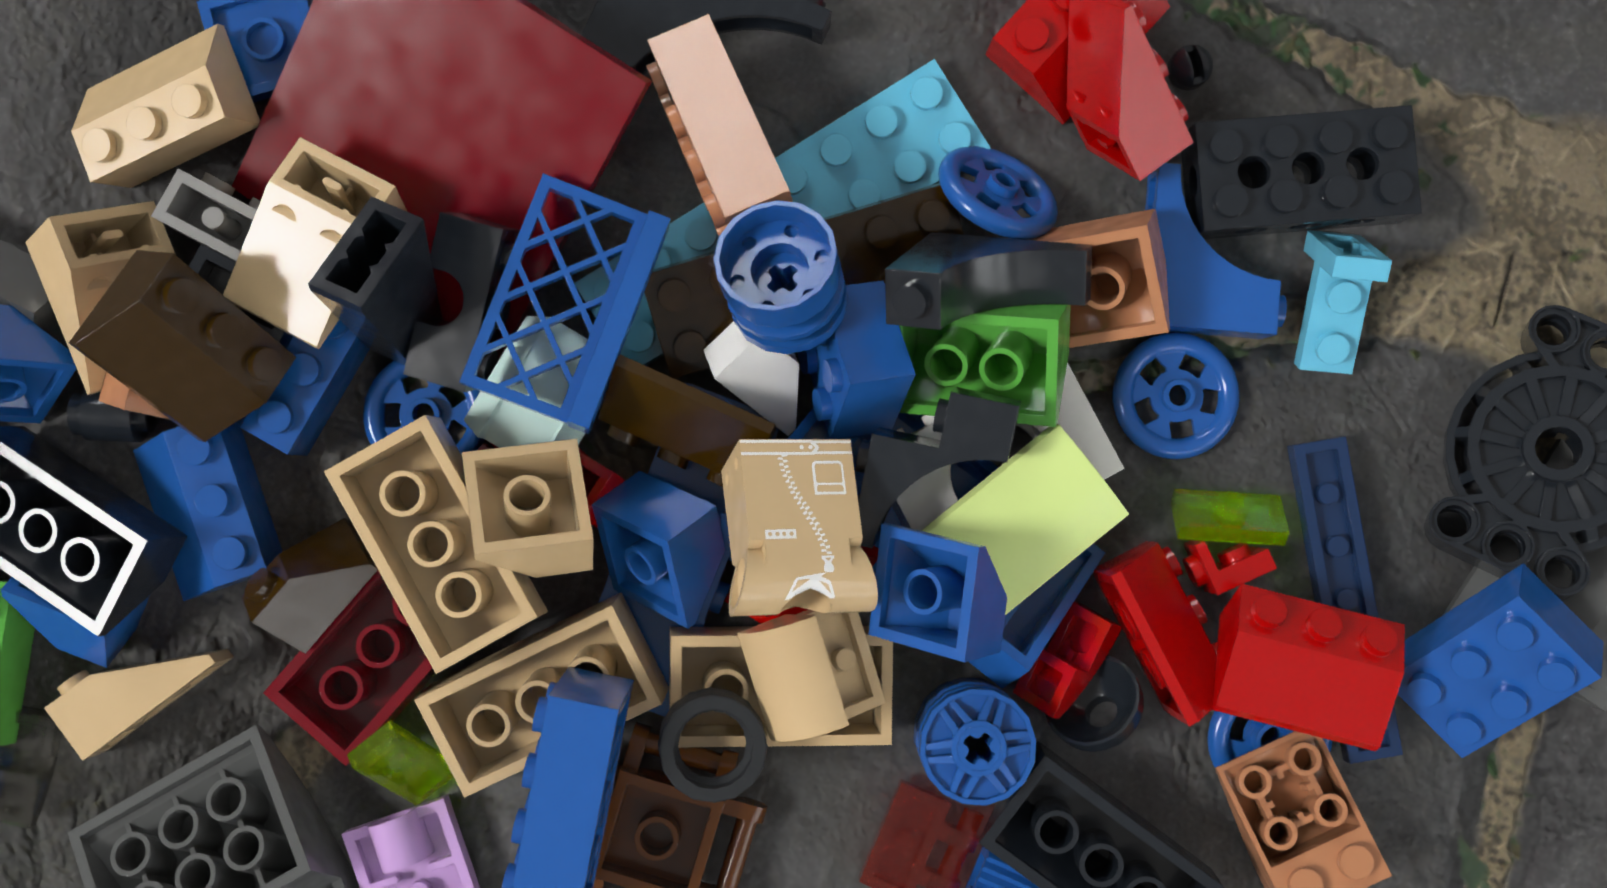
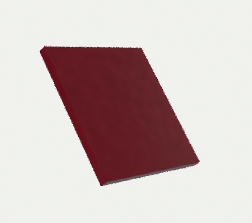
[232,0,652,359]

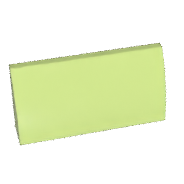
[921,423,1129,615]

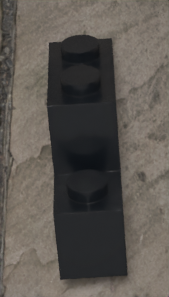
[855,387,1022,548]

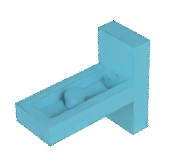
[1294,230,1392,374]

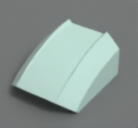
[464,316,608,448]

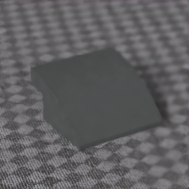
[67,725,360,888]

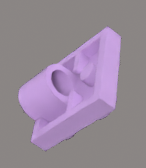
[341,794,480,888]

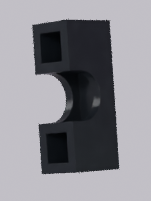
[403,212,520,392]

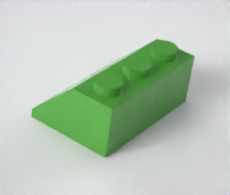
[899,304,1071,427]

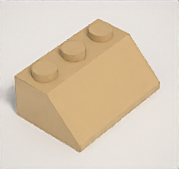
[71,24,260,188]

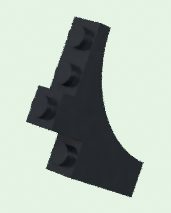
[581,0,832,75]

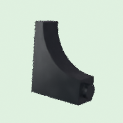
[885,232,1092,330]

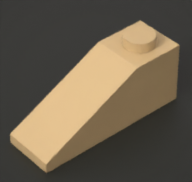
[44,648,234,761]

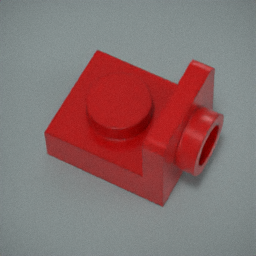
[1183,539,1277,595]

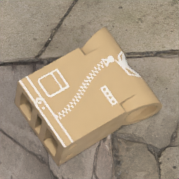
[721,439,878,617]

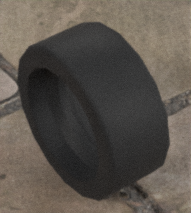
[658,687,768,803]

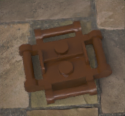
[594,722,768,888]

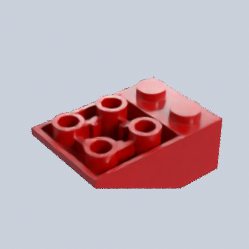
[1066,0,1194,181]

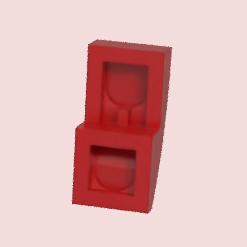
[1013,601,1122,719]

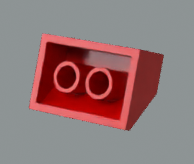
[985,0,1170,125]
[1093,541,1217,727]
[1212,584,1405,752]

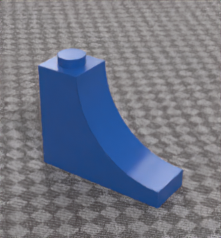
[1145,163,1287,339]

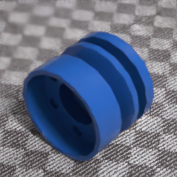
[713,200,848,354]
[913,677,1036,806]

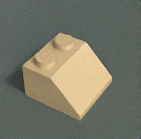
[462,439,593,578]

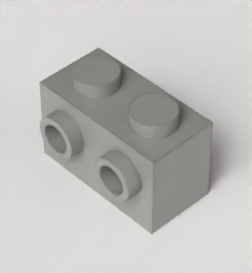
[151,169,260,262]

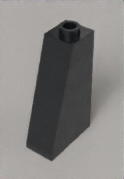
[308,196,442,365]

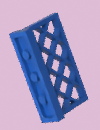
[459,173,671,434]

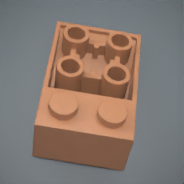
[1215,731,1392,888]

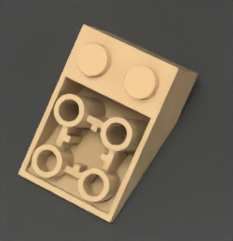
[223,137,407,349]
[25,201,175,395]

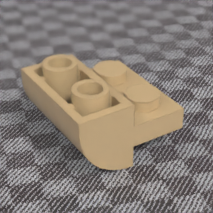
[737,609,886,742]

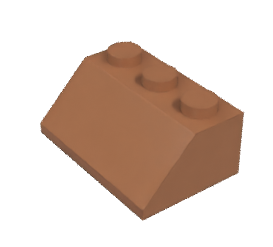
[1000,208,1170,348]

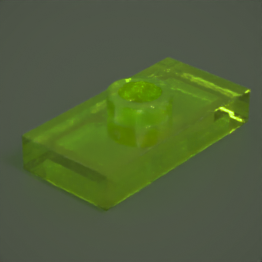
[1171,488,1290,546]
[347,720,453,805]

